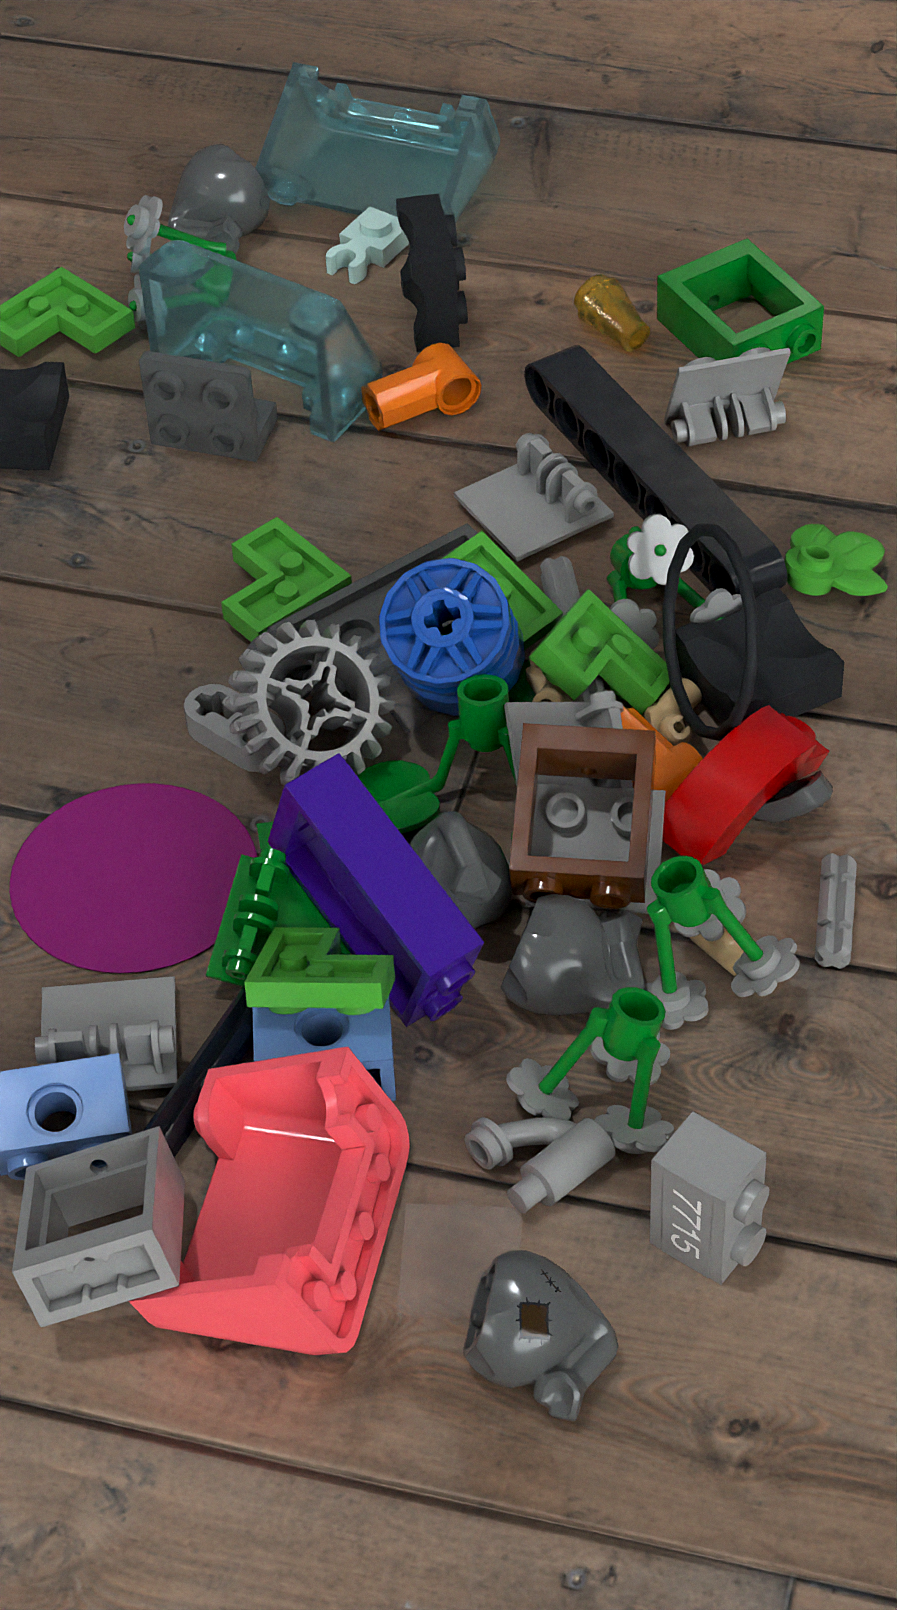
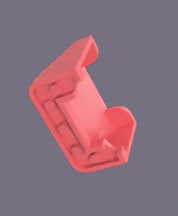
[129,1047,410,1355]

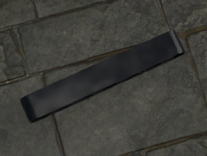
[524,345,788,599]

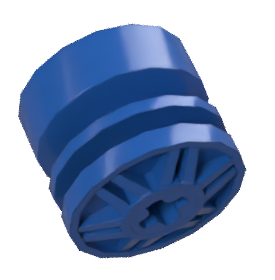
[379,558,525,716]

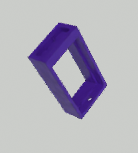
[267,753,484,1027]

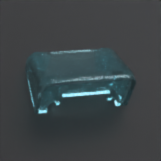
[255,62,501,224]
[138,240,383,443]

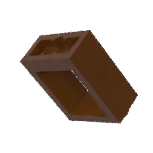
[509,723,656,909]

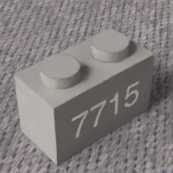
[650,1111,770,1285]

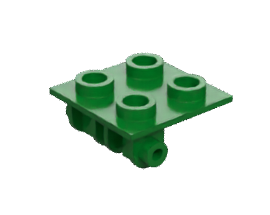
[206,848,350,987]

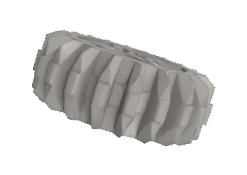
[225,619,395,785]

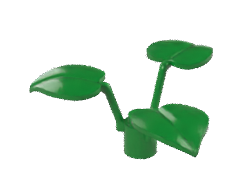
[357,660,536,844]

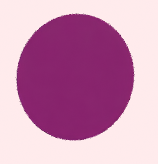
[9,783,257,973]

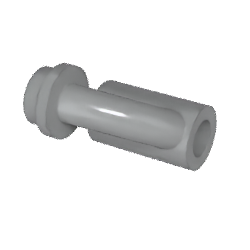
[464,1117,615,1213]

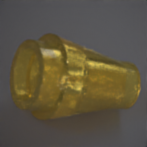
[574,274,650,352]

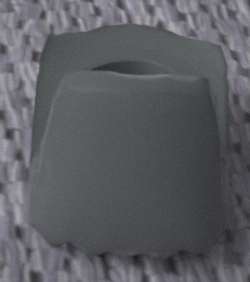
[752,770,833,823]

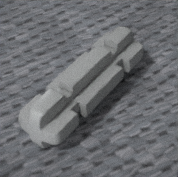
[815,853,857,969]

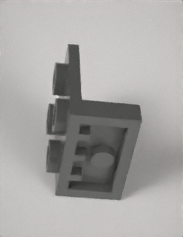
[139,351,278,462]

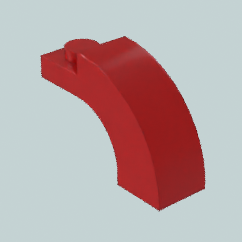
[662,705,830,866]

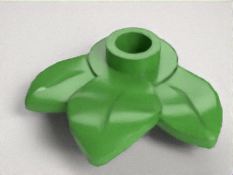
[784,524,888,596]

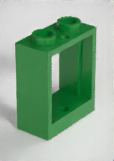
[657,238,824,364]

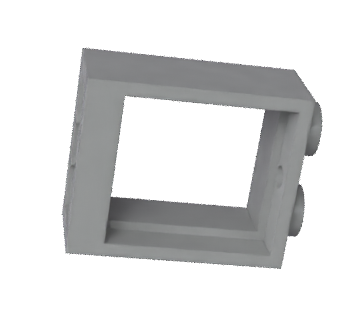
[12,1126,185,1328]

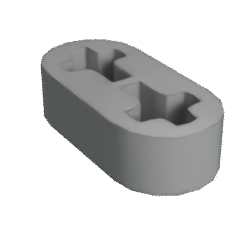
[184,684,286,772]

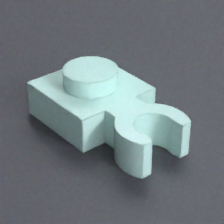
[326,206,409,284]

